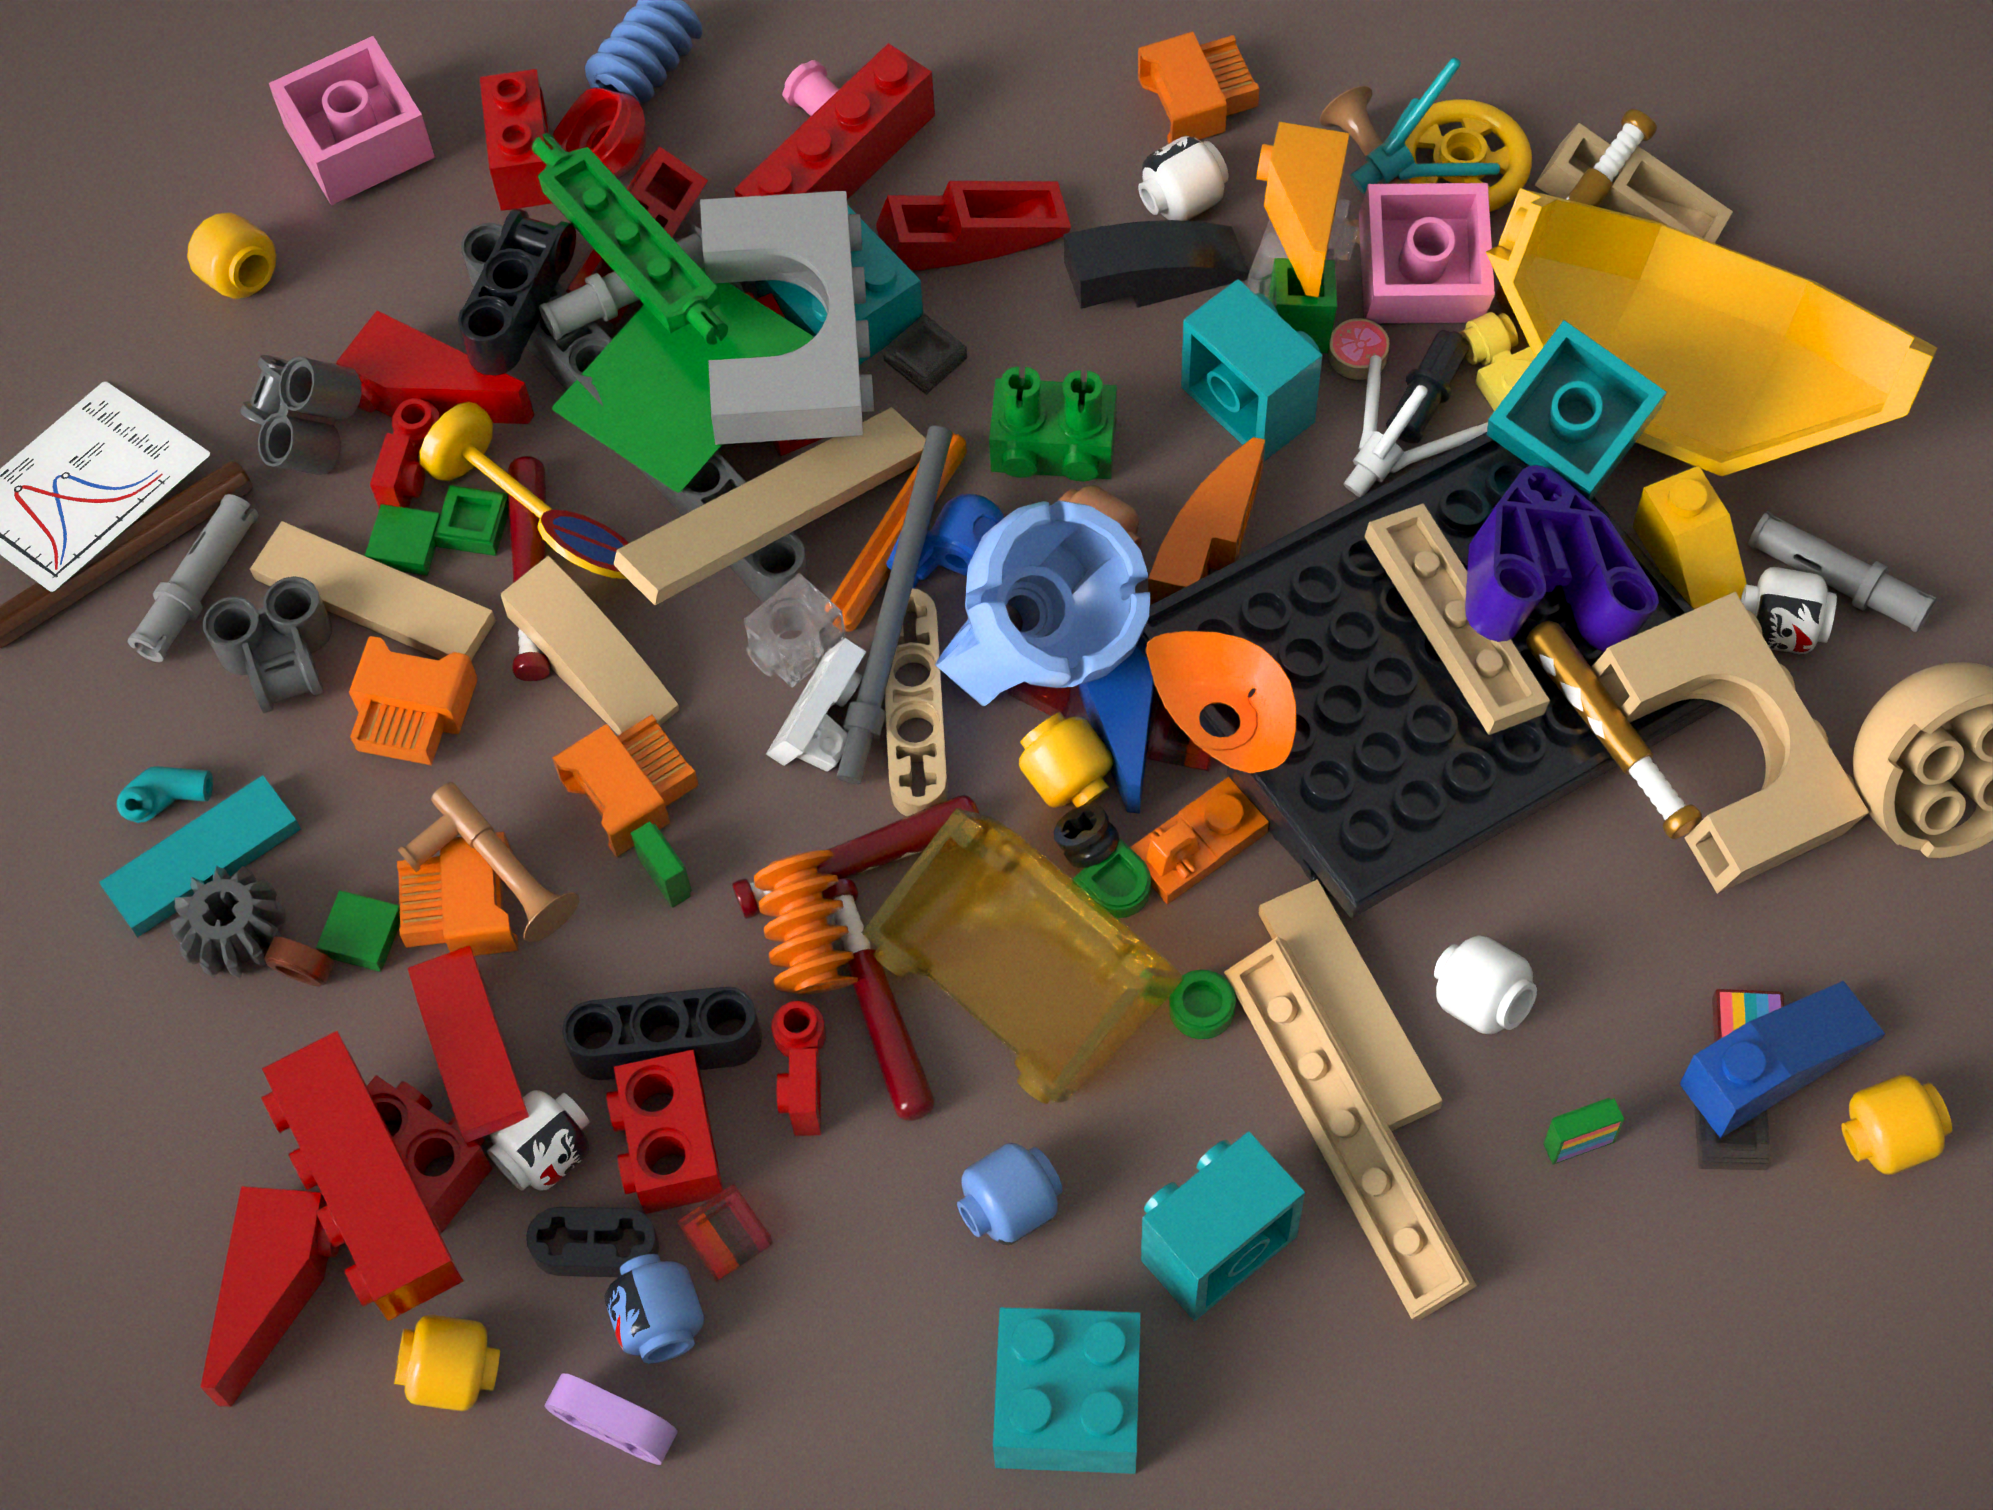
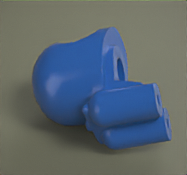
[886,494,1005,589]

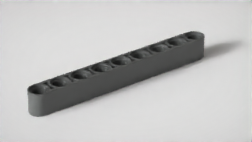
[461,223,810,609]

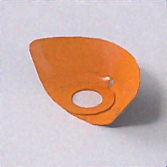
[1146,631,1296,774]

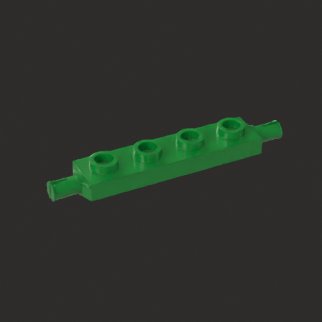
[532,133,728,345]

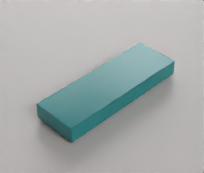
[99,775,301,938]

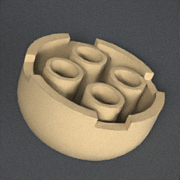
[1853,662,1993,858]

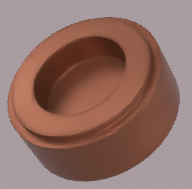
[264,937,335,987]

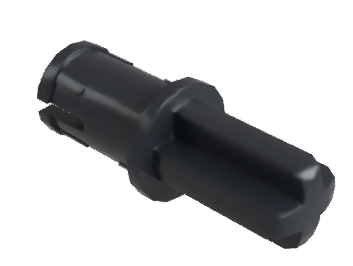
[1386,330,1469,443]

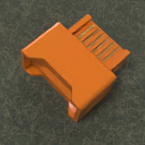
[1138,31,1260,144]
[349,636,478,766]
[552,714,699,857]
[397,831,519,956]

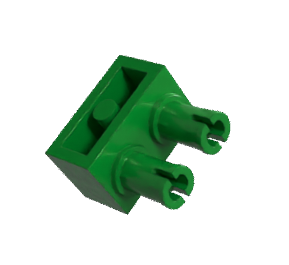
[989,367,1117,482]

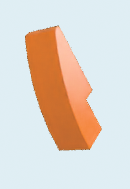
[1148,437,1265,605]

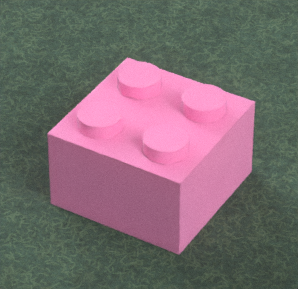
[269,36,435,206]
[1359,183,1495,324]

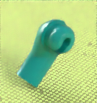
[116,766,213,823]

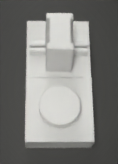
[766,638,866,772]

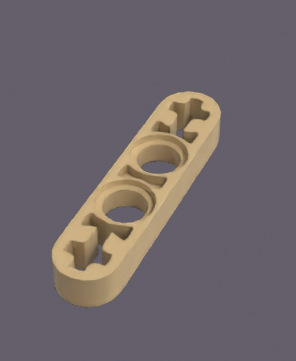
[885,588,948,816]

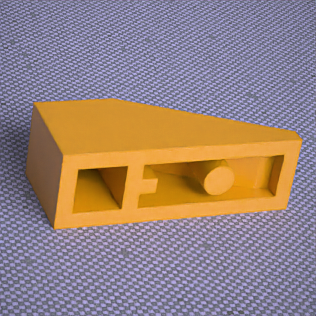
[1256,122,1350,297]

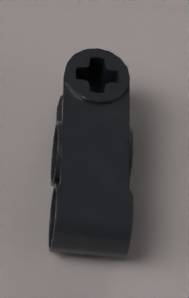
[458,208,576,376]

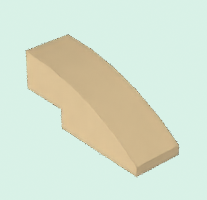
[1535,123,1733,243]
[500,555,680,735]

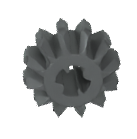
[170,865,286,978]

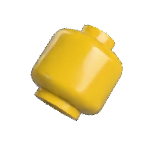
[187,212,277,299]
[1019,712,1113,808]
[1841,1074,1952,1175]
[394,1315,500,1411]

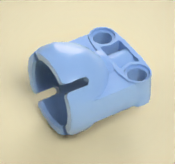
[935,500,1150,706]

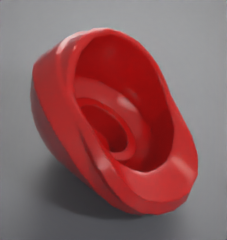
[552,87,647,179]

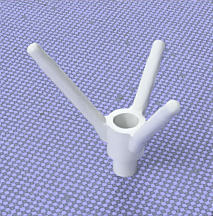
[1343,355,1488,497]

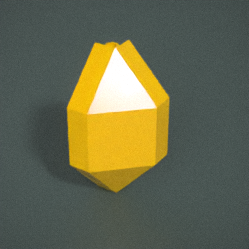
[1486,188,1938,476]

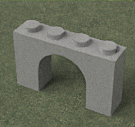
[700,191,874,445]

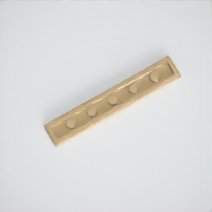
[614,407,926,605]
[1224,937,1477,1321]

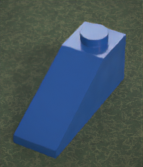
[1079,646,1155,814]
[1680,981,1885,1138]

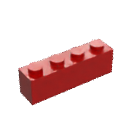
[734,43,935,200]
[261,1031,464,1321]

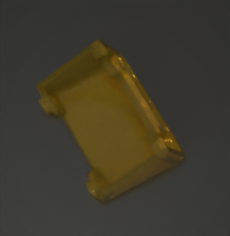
[861,808,1184,1104]

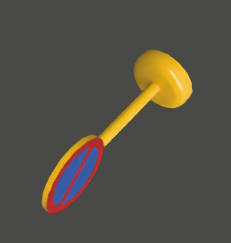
[420,402,629,579]

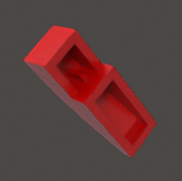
[876,181,1071,270]
[407,945,529,1143]

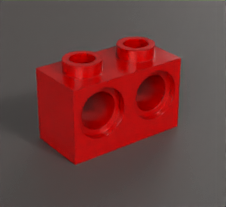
[480,69,553,211]
[606,1050,725,1214]
[367,1075,492,1232]

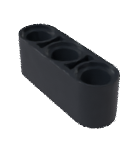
[562,987,762,1080]

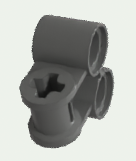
[240,355,362,475]
[203,576,332,713]

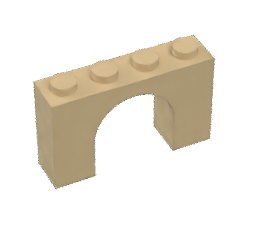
[1591,592,1869,894]

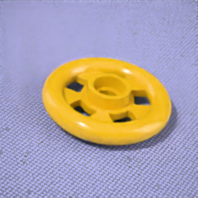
[1405,99,1532,212]

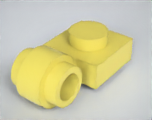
[1459,312,1535,411]

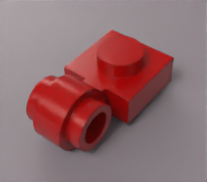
[370,398,440,509]
[771,1001,826,1136]

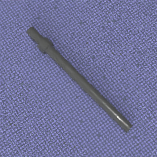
[837,426,953,784]

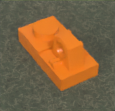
[1130,776,1269,905]

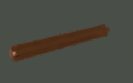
[0,461,253,648]

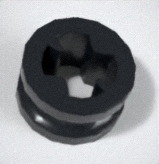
[1053,804,1119,868]

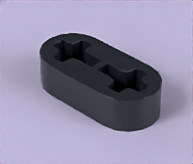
[526,1207,659,1277]

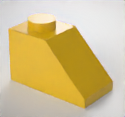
[1633,466,1747,609]

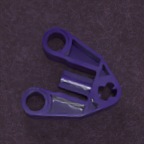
[1465,465,1659,652]

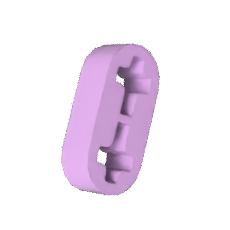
[545,1373,678,1465]

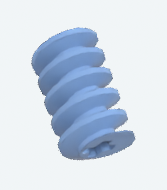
[585,0,703,103]

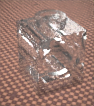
[744,573,846,688]

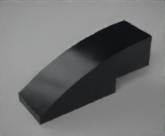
[1064,220,1250,309]

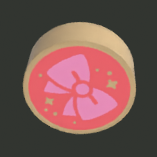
[1328,318,1390,380]

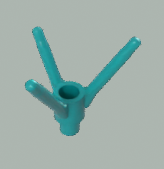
[1350,57,1500,194]

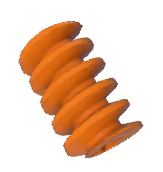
[754,850,858,995]

